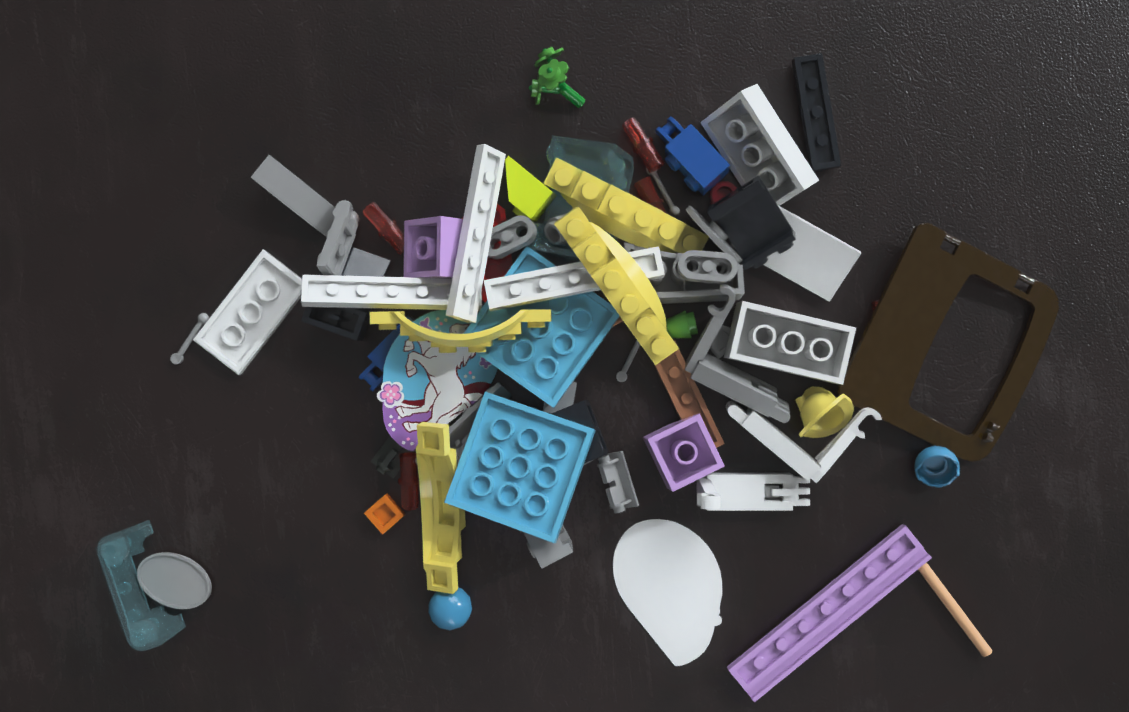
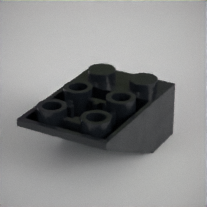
[301,247,391,341]

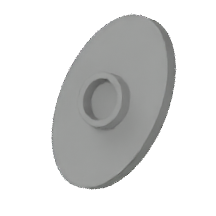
[686,206,742,264]
[137,552,212,609]

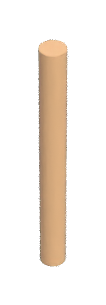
[918,562,992,657]

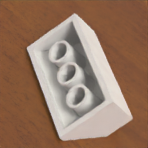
[700,84,819,206]

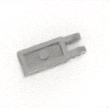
[317,200,360,276]

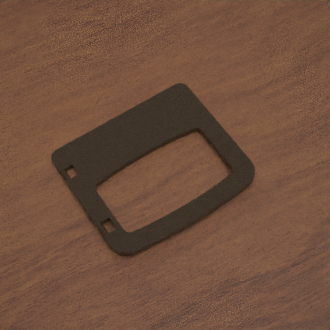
[837,223,1059,461]

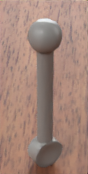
[646,163,680,217]
[170,313,209,364]
[616,340,640,382]

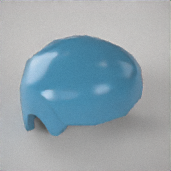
[914,446,960,488]
[428,587,472,631]

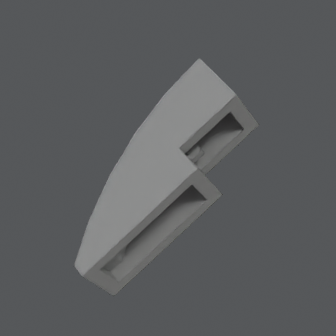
[251,155,335,236]

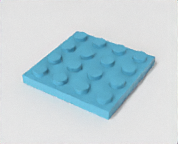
[463,246,620,408]
[444,392,596,543]

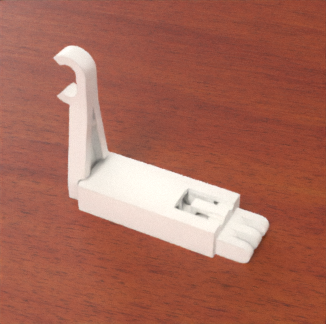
[726,401,882,483]
[697,473,810,511]

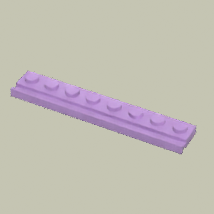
[727,524,932,702]

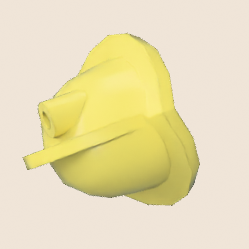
[795,386,854,438]

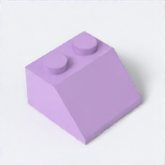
[404,216,463,279]
[643,413,724,492]

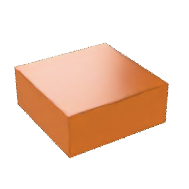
[364,493,405,535]

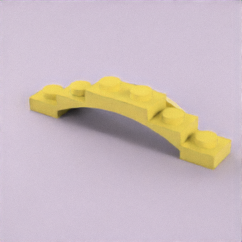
[543,157,709,253]
[554,206,679,365]
[370,309,552,353]
[416,422,466,594]

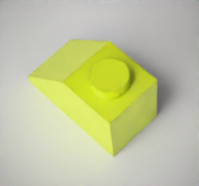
[505,156,557,222]

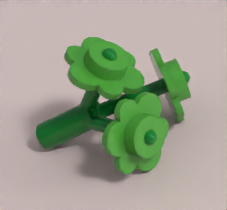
[529,47,585,108]

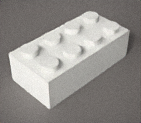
[724,301,856,385]

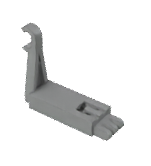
[685,284,790,423]

